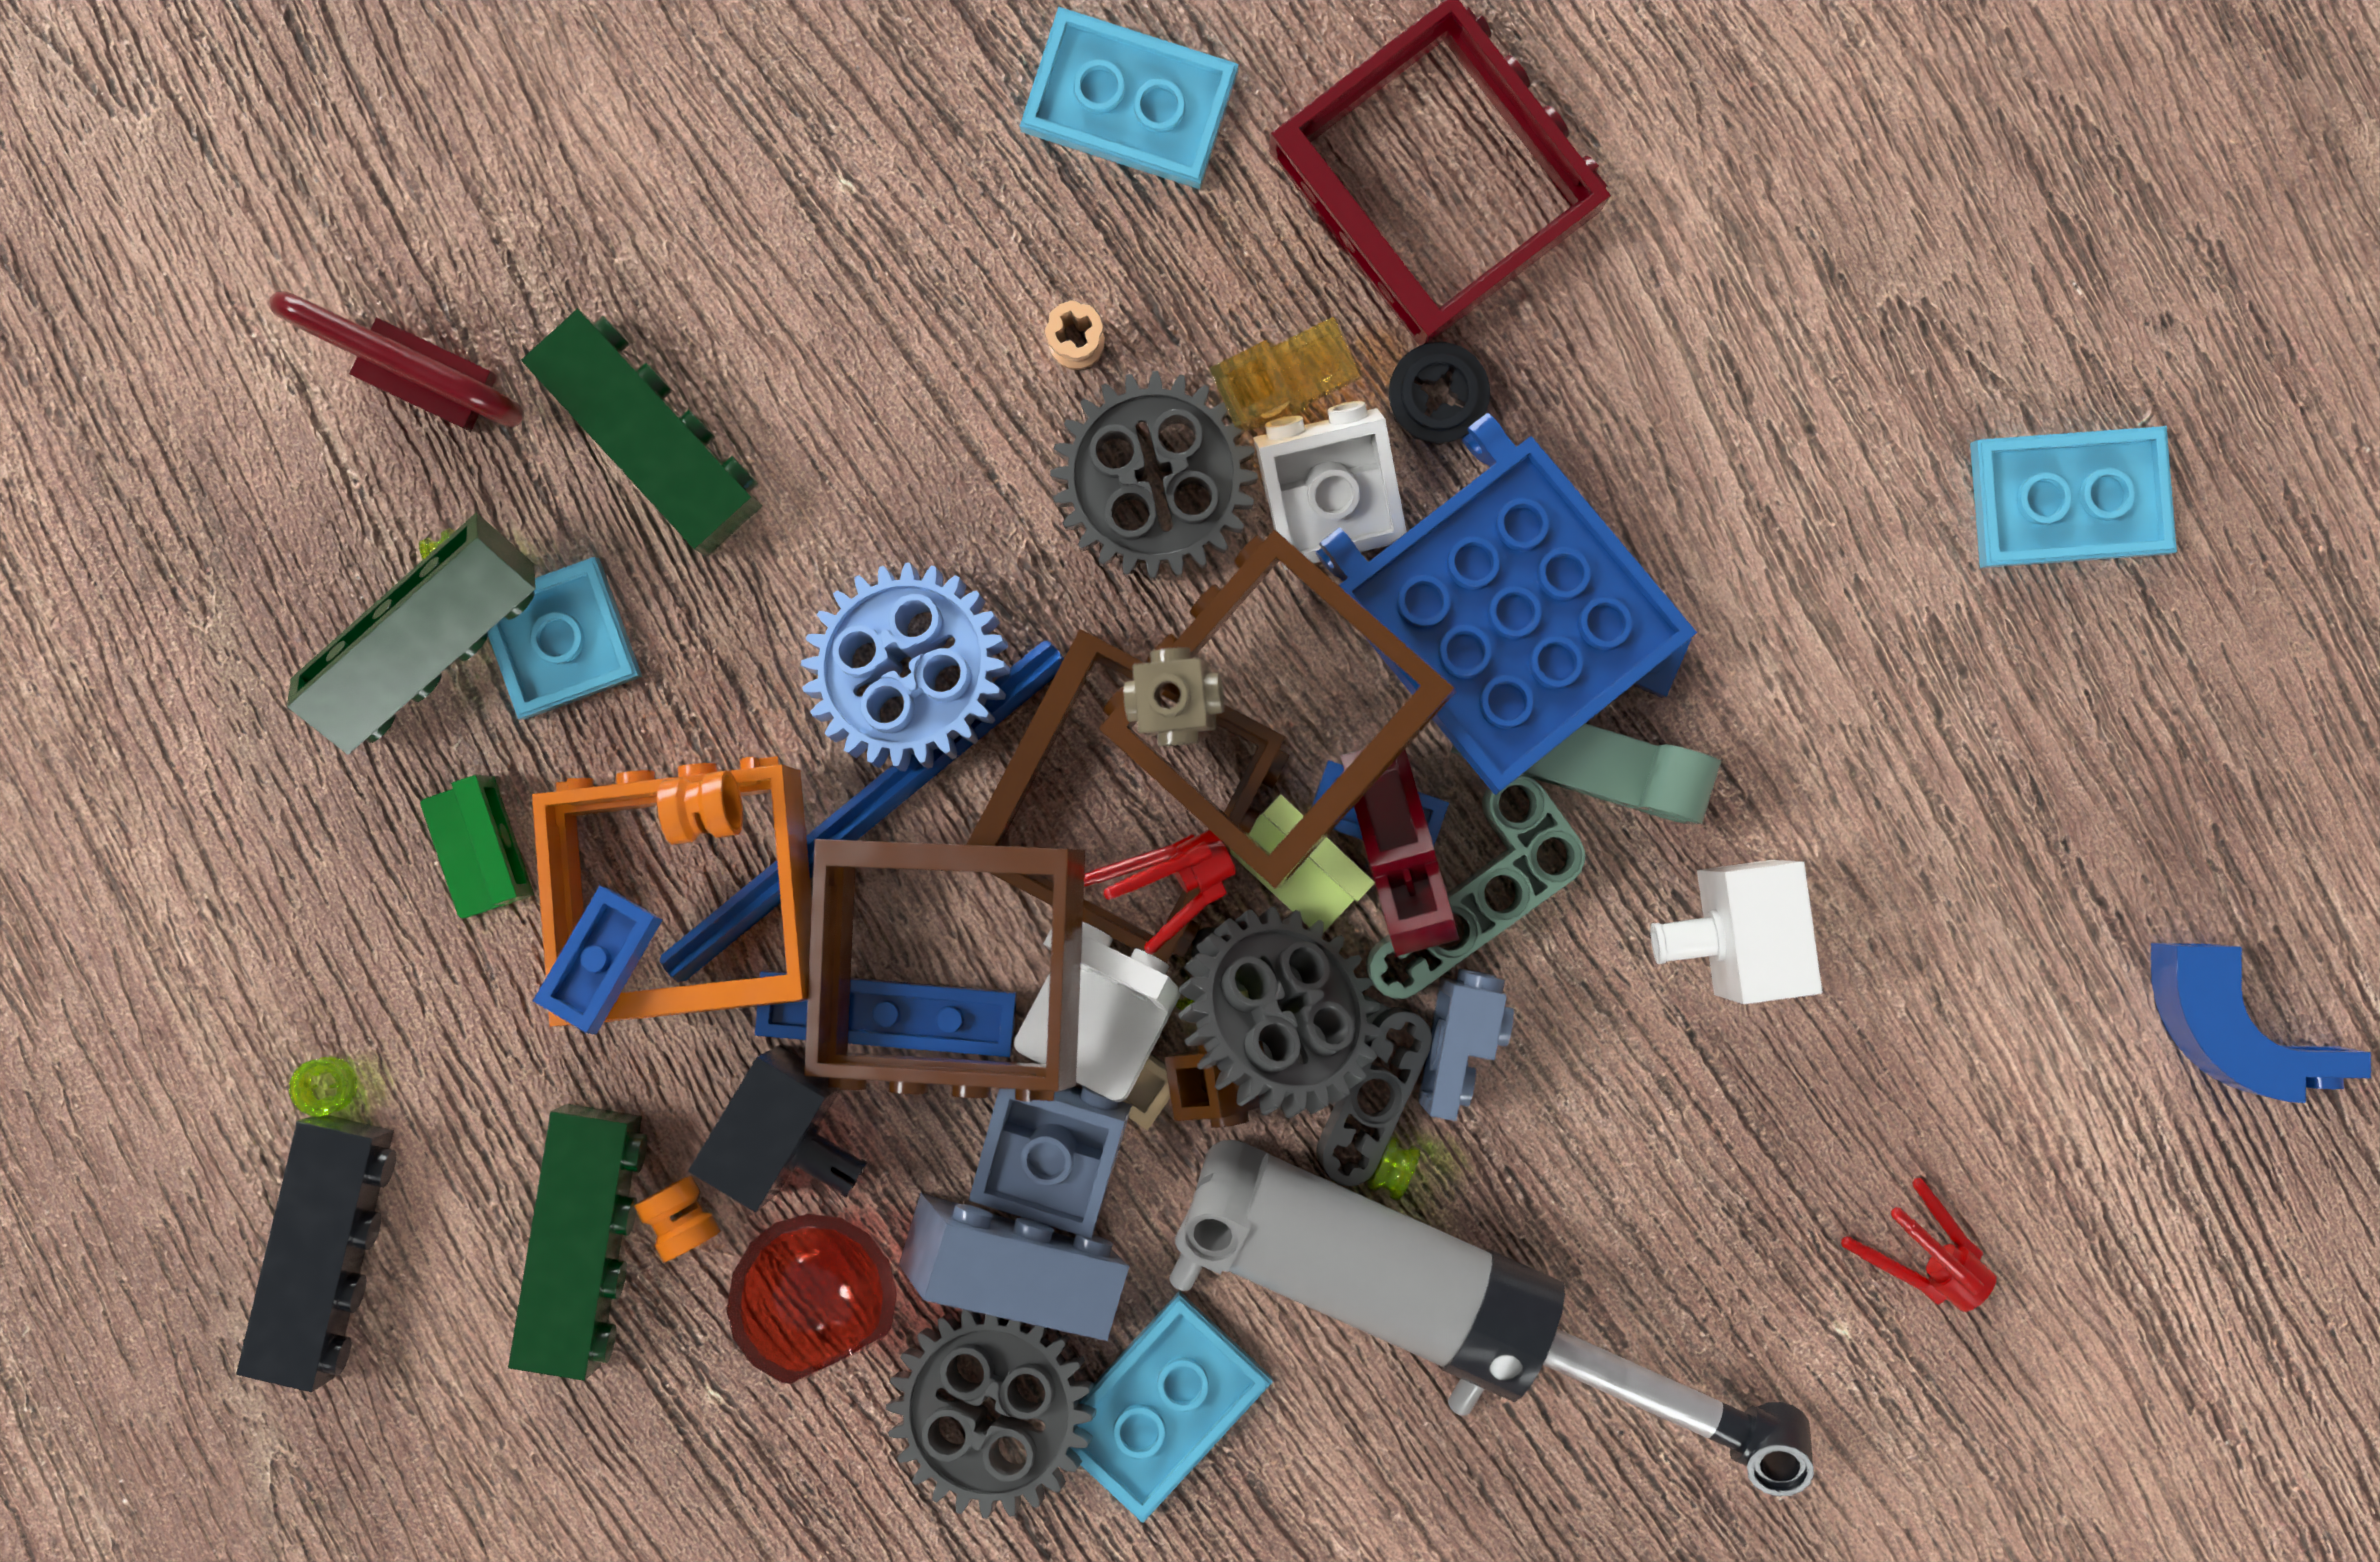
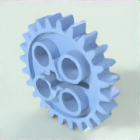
[801,563,1010,771]

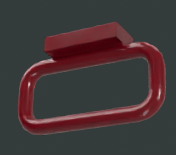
[269,291,524,432]

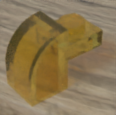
[1209,316,1363,430]

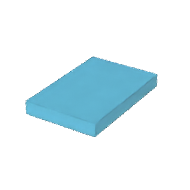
[1020,6,1239,190]
[1970,426,2177,568]
[1070,1290,1273,1523]

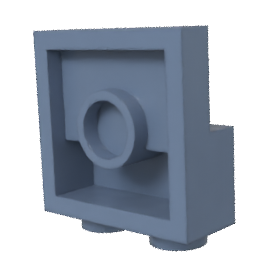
[1418,968,1514,1121]
[969,1063,1132,1239]

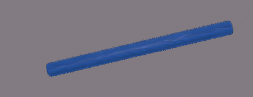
[659,641,1064,982]

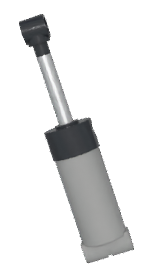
[1169,1140,1814,1496]

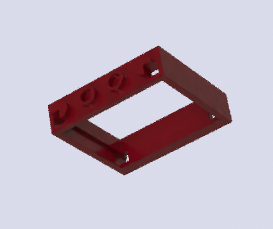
[1269,0,1611,346]

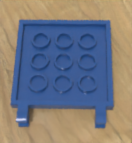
[1316,413,1697,795]

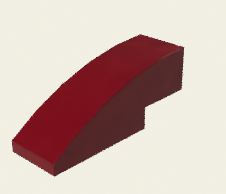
[1340,749,1459,957]

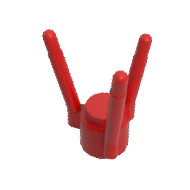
[1084,829,1236,955]
[1841,1178,1997,1312]

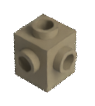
[1124,648,1224,747]

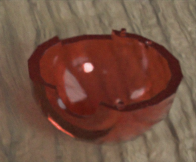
[725,1214,897,1384]

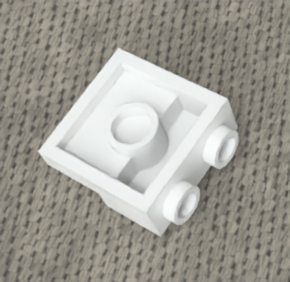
[1253,401,1407,570]

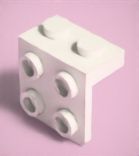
[1014,922,1181,1102]

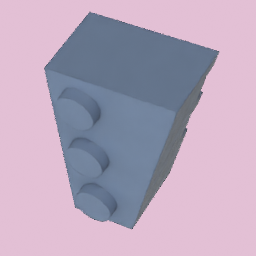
[899,1192,1129,1341]

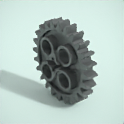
[1050,371,1258,581]
[1179,907,1382,1118]
[886,1309,1096,1519]

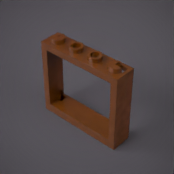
[1098,529,1456,889]
[966,629,1290,964]
[804,839,1085,1102]

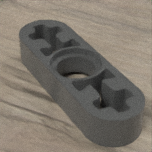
[1316,1007,1432,1186]

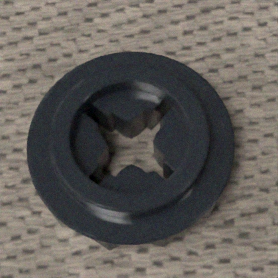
[1387,342,1490,445]

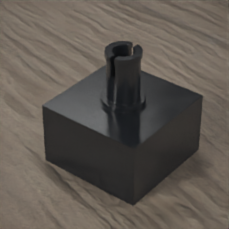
[688,1045,868,1213]

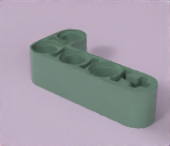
[1451,724,1721,824]
[1366,775,1585,999]

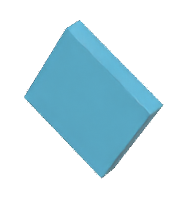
[488,557,642,720]

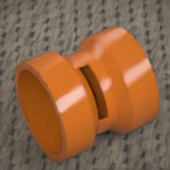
[657,770,743,845]
[634,1174,721,1263]

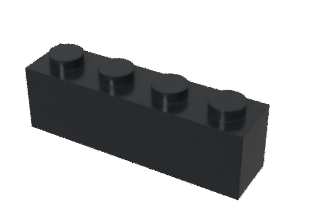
[236,1113,396,1393]

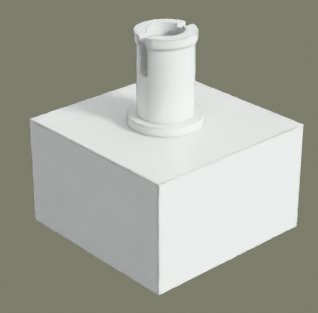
[1650,860,1823,1004]

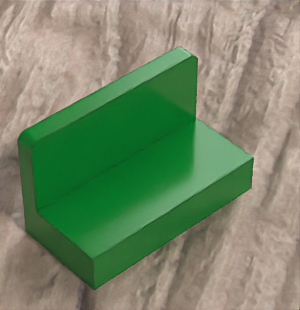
[420,775,534,918]

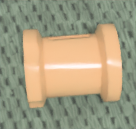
[1045,301,1105,370]

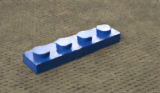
[755,970,1017,1057]

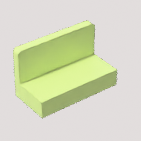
[1230,794,1375,933]

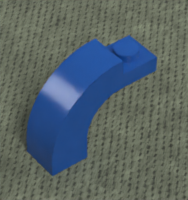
[2151,943,2371,1103]

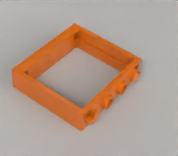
[532,756,812,1027]

